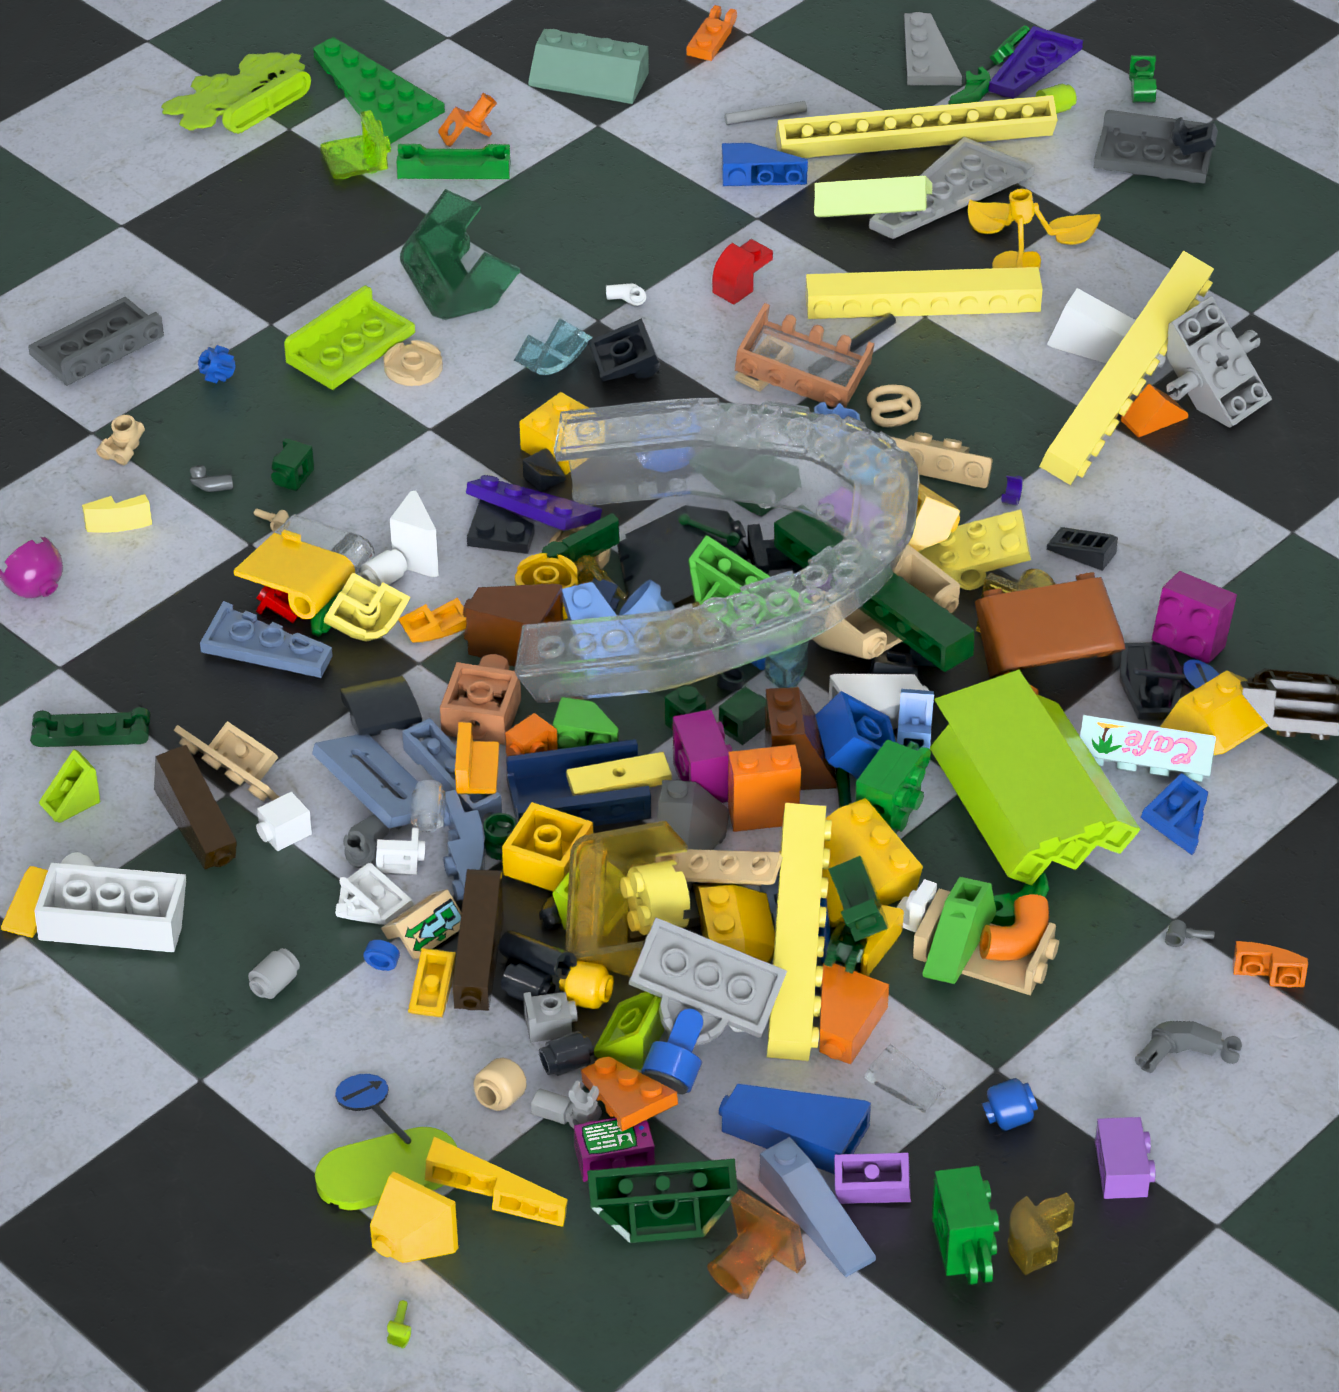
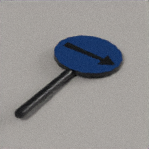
[1133,660,1219,690]
[335,1074,411,1144]

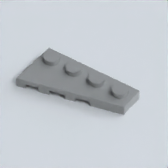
[904,12,962,86]

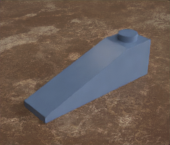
[759,1137,876,1277]

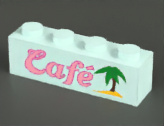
[1080,715,1216,782]

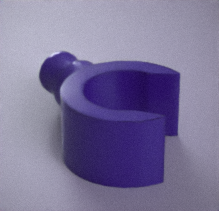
[1001,475,1023,506]

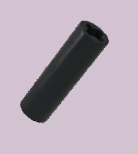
[499,930,577,979]

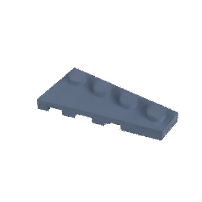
[200,601,333,678]

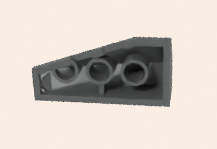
[651,780,729,891]

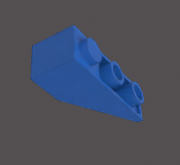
[722,143,808,186]

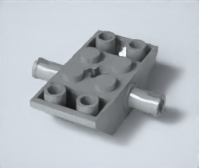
[1166,296,1272,428]

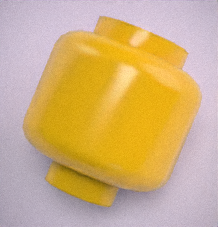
[559,961,614,1009]

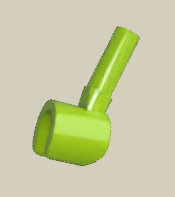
[387,1300,411,1348]

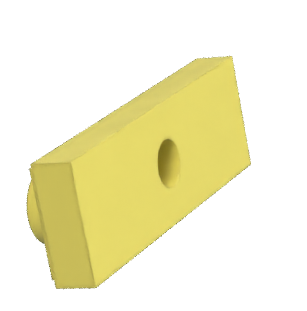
[566,752,672,796]

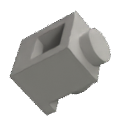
[523,992,577,1043]

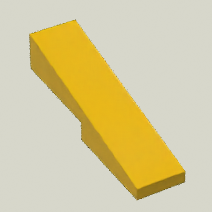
[425,1137,568,1227]

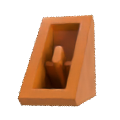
[1121,384,1188,438]

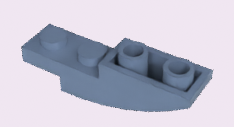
[439,790,485,902]

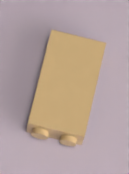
[913,888,1059,996]

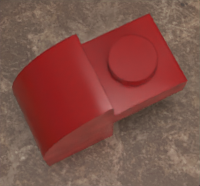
[712,239,773,305]

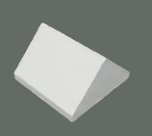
[390,490,439,577]

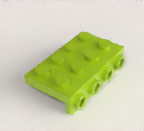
[284,285,415,390]

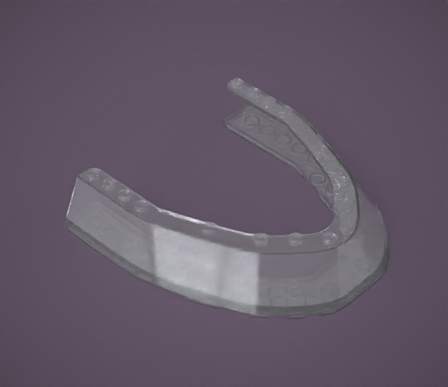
[515,398,919,703]

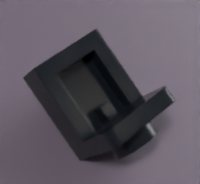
[1171,117,1218,156]

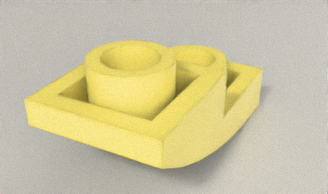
[82,494,152,532]

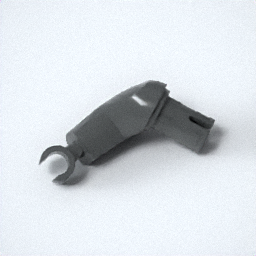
[343,814,402,867]
[1135,1021,1242,1073]

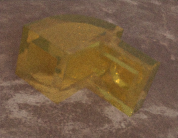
[1008,1193,1075,1275]

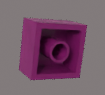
[1151,571,1237,664]
[673,709,733,803]

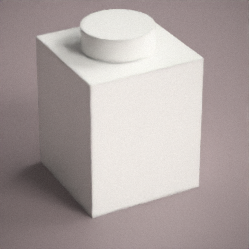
[256,791,312,851]

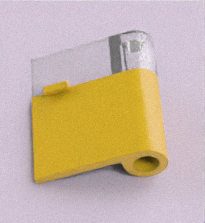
[234,514,375,619]

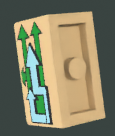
[381,889,461,959]

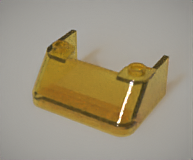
[565,820,688,976]

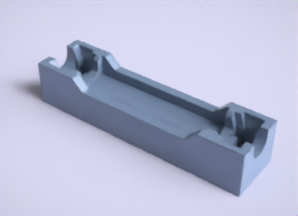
[402,718,502,822]

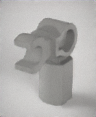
[531,1080,602,1129]

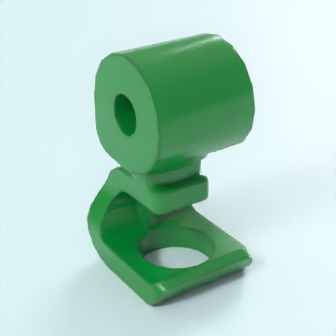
[1129,55,1157,103]

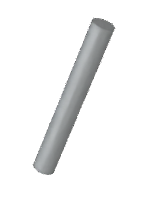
[724,101,807,125]

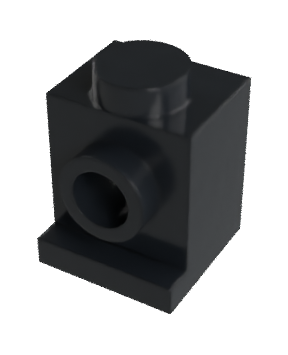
[868,650,918,677]

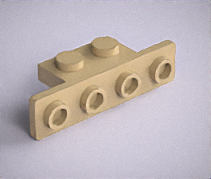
[872,432,993,488]
[174,721,279,802]
[654,849,783,886]

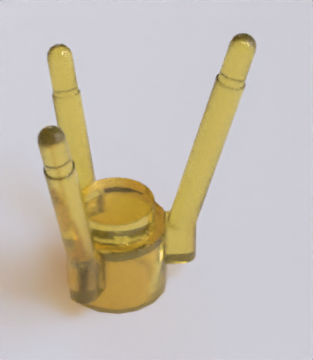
[575,555,627,601]

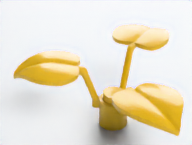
[968,189,1101,269]

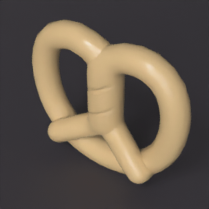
[867,385,921,427]

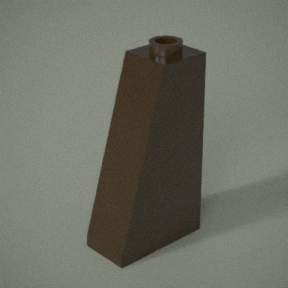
[154,745,237,869]
[453,869,504,1011]

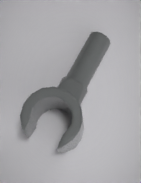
[1165,920,1215,947]

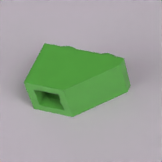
[553,697,619,749]

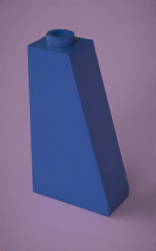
[719,1084,871,1175]

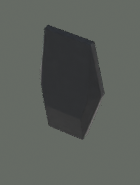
[1119,642,1184,720]

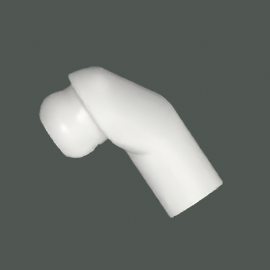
[606,283,646,306]

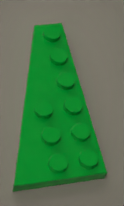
[313,37,445,148]

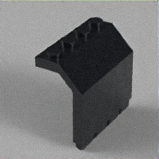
[617,505,751,613]

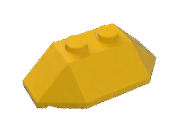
[1160,670,1268,755]
[693,883,775,963]

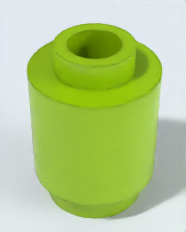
[1035,83,1077,114]

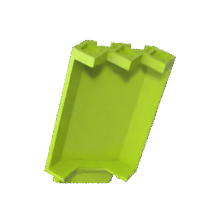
[930,669,1141,885]

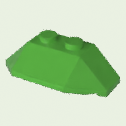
[688,535,814,643]

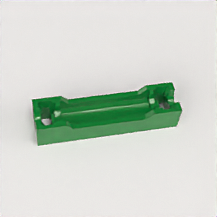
[396,144,511,179]

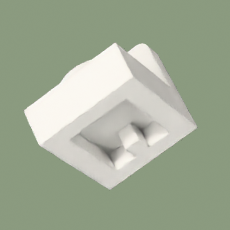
[376,828,425,875]
[897,879,937,932]

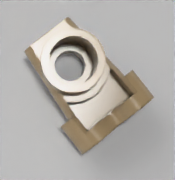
[96,415,145,466]

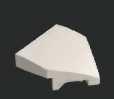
[335,863,414,925]

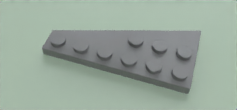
[869,137,1035,239]

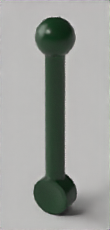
[678,513,740,546]

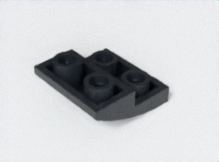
[340,676,422,736]

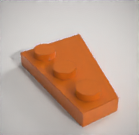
[581,1056,678,1131]

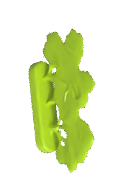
[161,52,311,134]

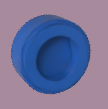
[363,940,400,971]

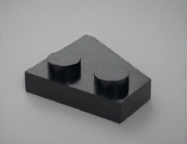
[467,499,535,554]

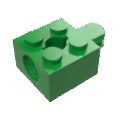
[855,739,931,833]
[932,1166,999,1285]

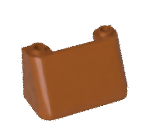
[975,572,1126,677]

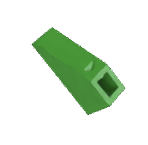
[923,877,997,984]

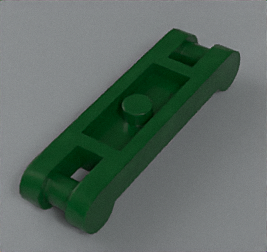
[30,707,151,747]

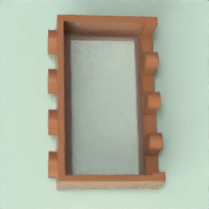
[735,303,875,408]

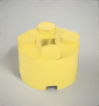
[620,860,690,935]

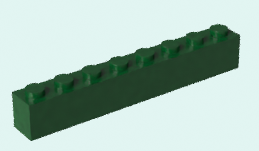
[774,506,975,672]

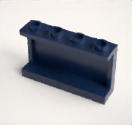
[506,739,651,826]

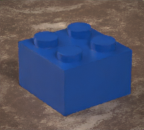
[815,691,897,779]

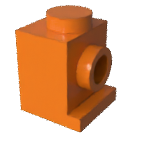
[505,713,558,757]

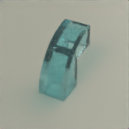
[514,318,592,375]
[765,621,808,688]

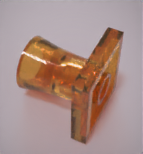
[707,1189,806,1299]

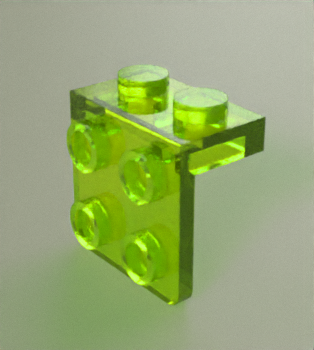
[320,110,391,179]

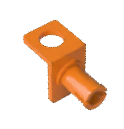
[438,93,497,147]

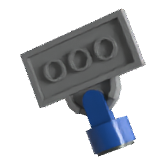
[629,918,787,1094]

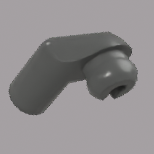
[189,465,233,492]

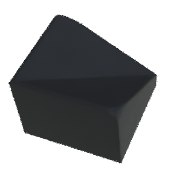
[522,448,566,492]

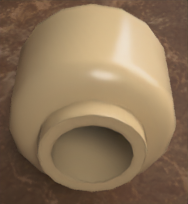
[473,1058,527,1111]

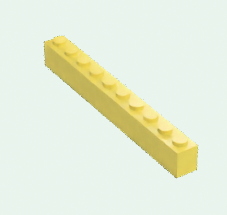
[775,95,1058,158]
[1039,251,1214,486]

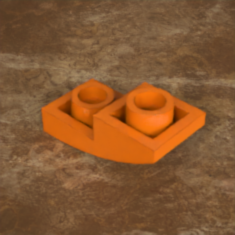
[1233,941,1308,987]

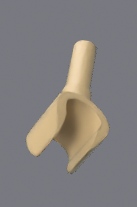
[254,508,291,535]

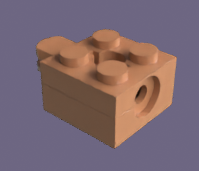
[440,654,521,745]

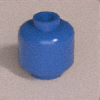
[982,1078,1038,1131]

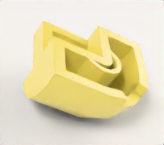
[324,572,411,641]

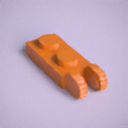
[687,5,737,61]

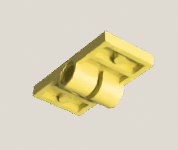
[918,509,1031,590]

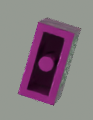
[574,1118,655,1182]

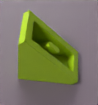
[38,749,101,823]

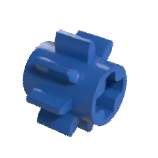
[198,345,235,384]

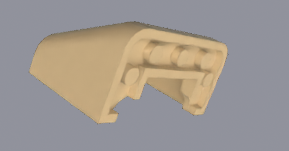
[811,544,960,659]

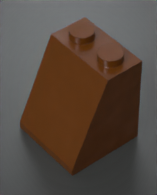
[463,584,564,673]
[765,687,837,790]

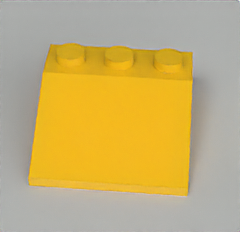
[779,798,923,927]

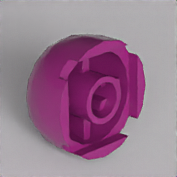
[0,537,63,598]

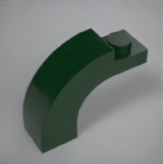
[828,856,889,942]

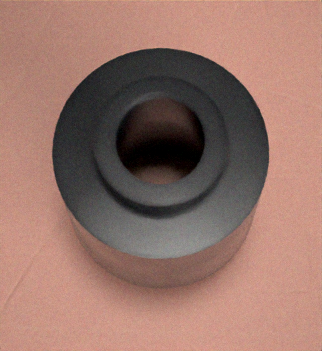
[501,963,556,1002]
[539,1031,594,1076]

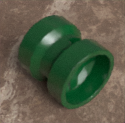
[483,813,517,860]

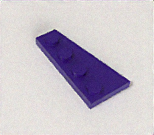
[989,26,1083,99]
[466,475,602,531]

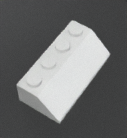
[34,863,186,952]

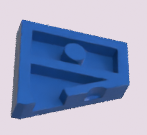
[1140,773,1208,855]

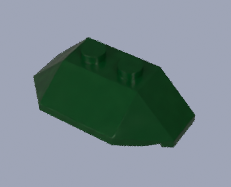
[587,1158,738,1244]

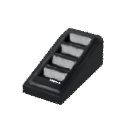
[1046,527,1118,571]

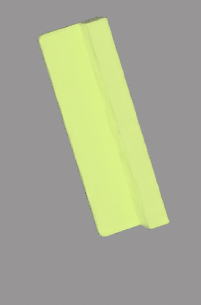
[814,176,932,217]

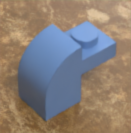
[897,689,934,749]

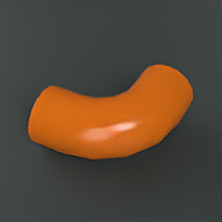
[980,894,1049,961]

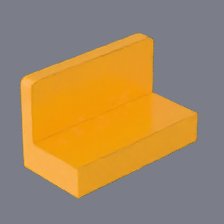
[455,722,499,794]

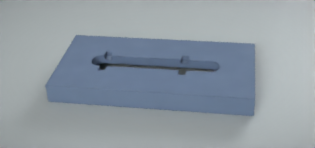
[312,734,443,828]

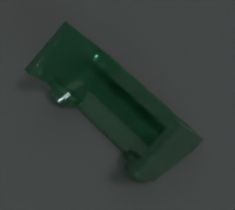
[400,189,521,320]

